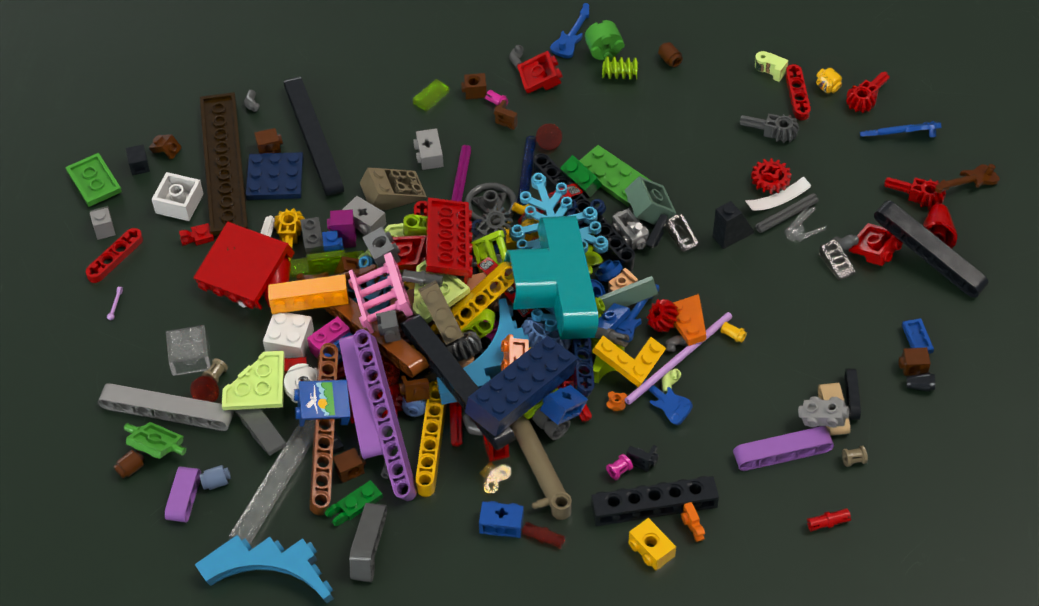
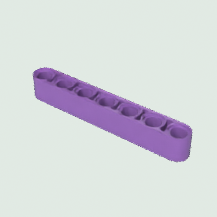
[339,335,383,459]

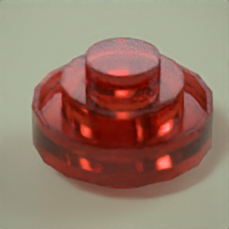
[536,123,562,150]
[372,362,400,387]
[190,376,219,402]

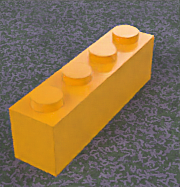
[268,274,349,314]

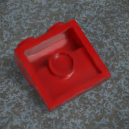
[517,51,563,94]
[849,223,903,266]
[392,235,426,271]

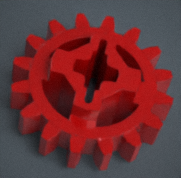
[751,158,791,194]

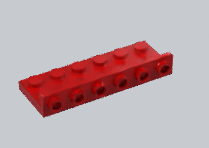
[426,197,473,285]

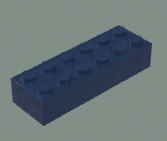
[465,335,578,437]

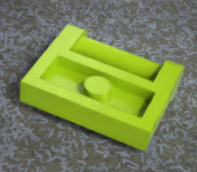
[471,230,507,273]

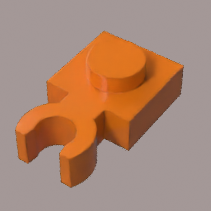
[681,502,705,542]

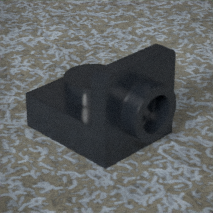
[626,445,659,472]

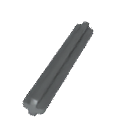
[756,193,819,233]

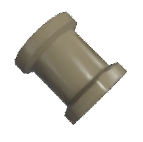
[202,358,228,384]
[842,445,868,467]

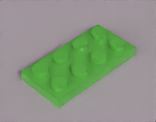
[579,145,650,207]

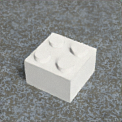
[152,172,204,221]
[263,312,314,358]

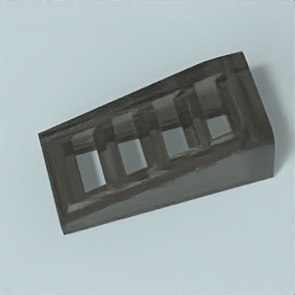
[664,213,699,252]
[818,239,856,281]

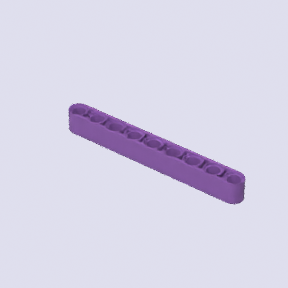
[353,329,417,501]

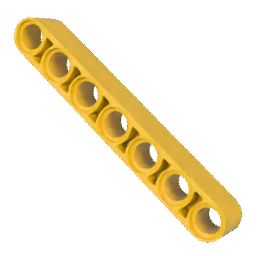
[411,261,514,349]
[416,380,447,497]

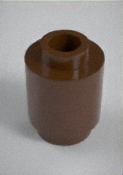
[658,42,683,67]
[113,449,145,479]

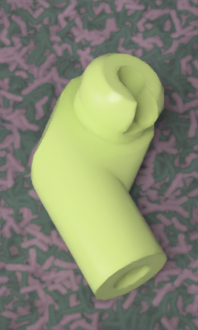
[661,369,681,394]

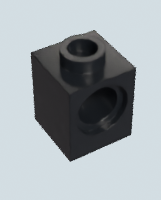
[126,144,150,175]

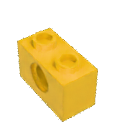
[628,518,676,571]

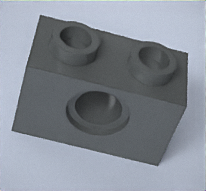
[300,217,326,262]
[362,227,401,268]

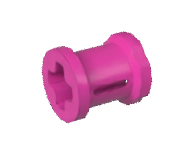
[606,454,633,480]

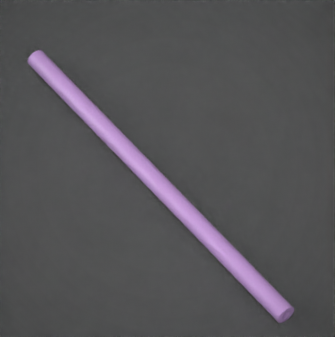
[624,312,732,405]

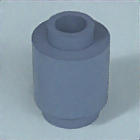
[199,465,231,490]

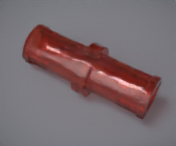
[522,521,566,549]

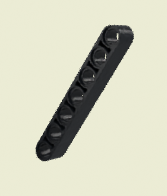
[874,200,989,298]

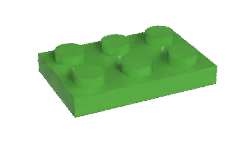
[65,153,122,207]

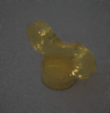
[479,461,511,494]

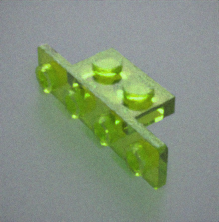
[290,250,364,277]

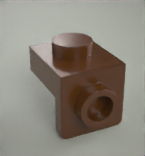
[149,134,182,159]
[398,376,430,403]

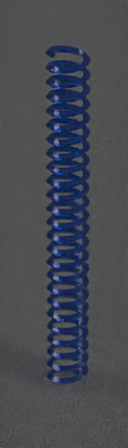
[517,136,537,205]

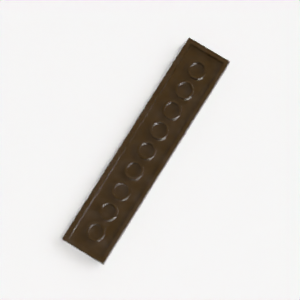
[200,92,248,236]

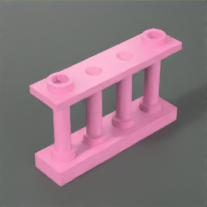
[348,252,414,334]

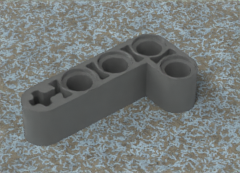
[349,503,387,582]

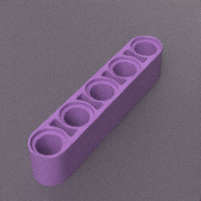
[733,426,834,471]

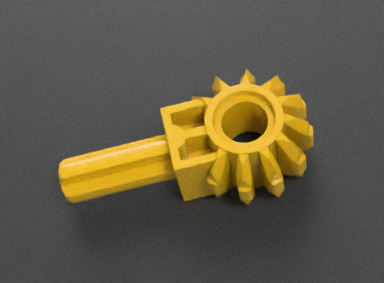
[274,208,305,261]

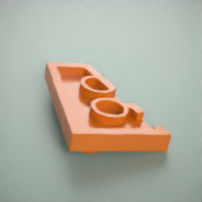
[673,294,706,346]

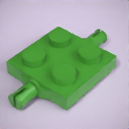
[124,422,186,459]

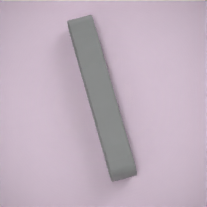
[98,384,234,431]

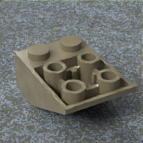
[360,168,427,210]

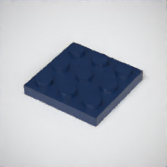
[246,152,304,200]

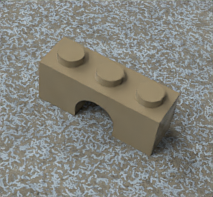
[418,280,464,345]

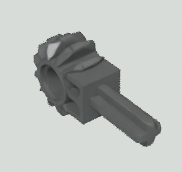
[740,113,799,144]
[471,206,513,257]
[443,331,482,361]

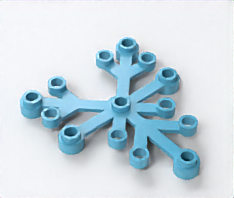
[510,173,608,253]

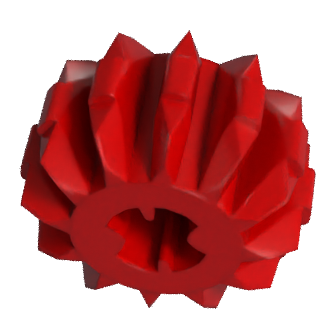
[646,299,679,332]

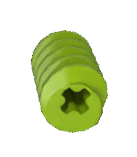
[602,56,638,79]

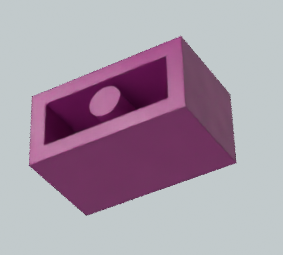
[327,209,356,248]

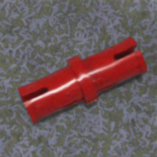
[807,508,851,532]

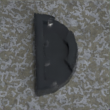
[646,214,668,249]

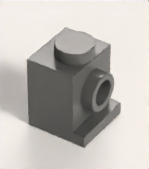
[376,310,401,343]

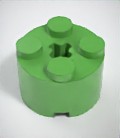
[585,20,625,61]

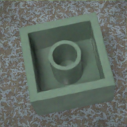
[625,176,676,225]

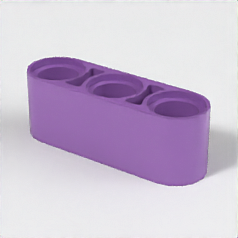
[165,466,201,523]

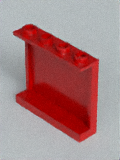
[193,222,295,309]

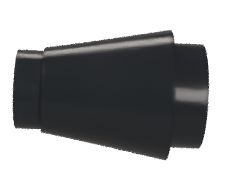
[907,372,935,392]

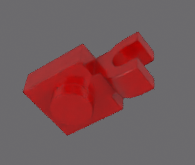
[179,223,214,246]

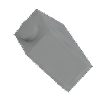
[90,206,116,240]

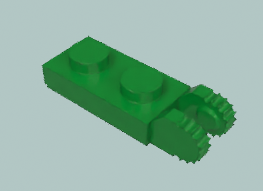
[324,480,383,527]

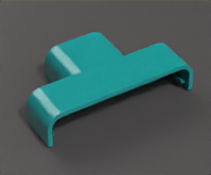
[504,216,599,340]

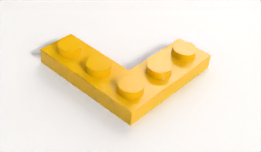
[592,336,666,387]

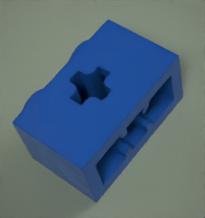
[540,385,588,425]
[479,501,524,538]

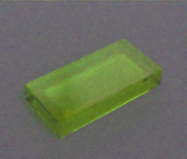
[413,79,450,111]

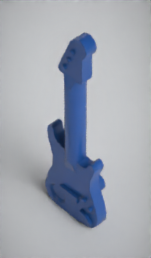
[550,3,589,58]
[860,121,942,137]
[615,284,659,342]
[642,378,693,425]

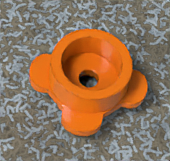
[606,391,627,411]

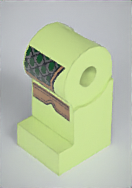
[755,51,788,82]

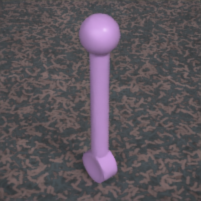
[107,287,123,320]

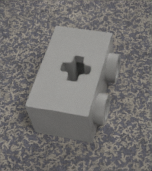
[413,128,444,170]
[342,196,386,235]

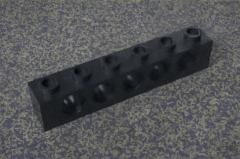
[591,476,719,526]

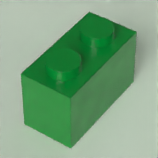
[560,155,603,197]

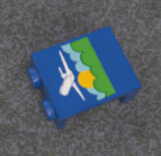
[294,380,350,427]

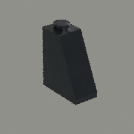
[712,201,754,249]

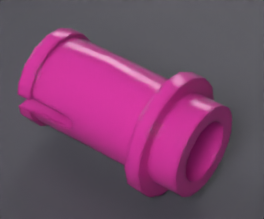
[485,90,508,106]

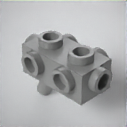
[611,208,649,249]
[798,397,849,428]

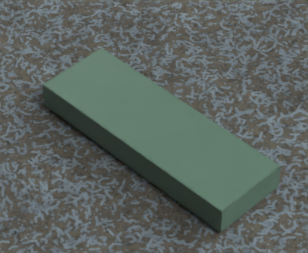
[598,276,658,313]

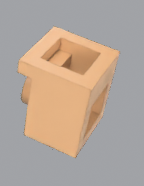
[608,268,638,292]

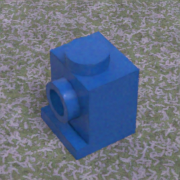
[322,230,344,261]

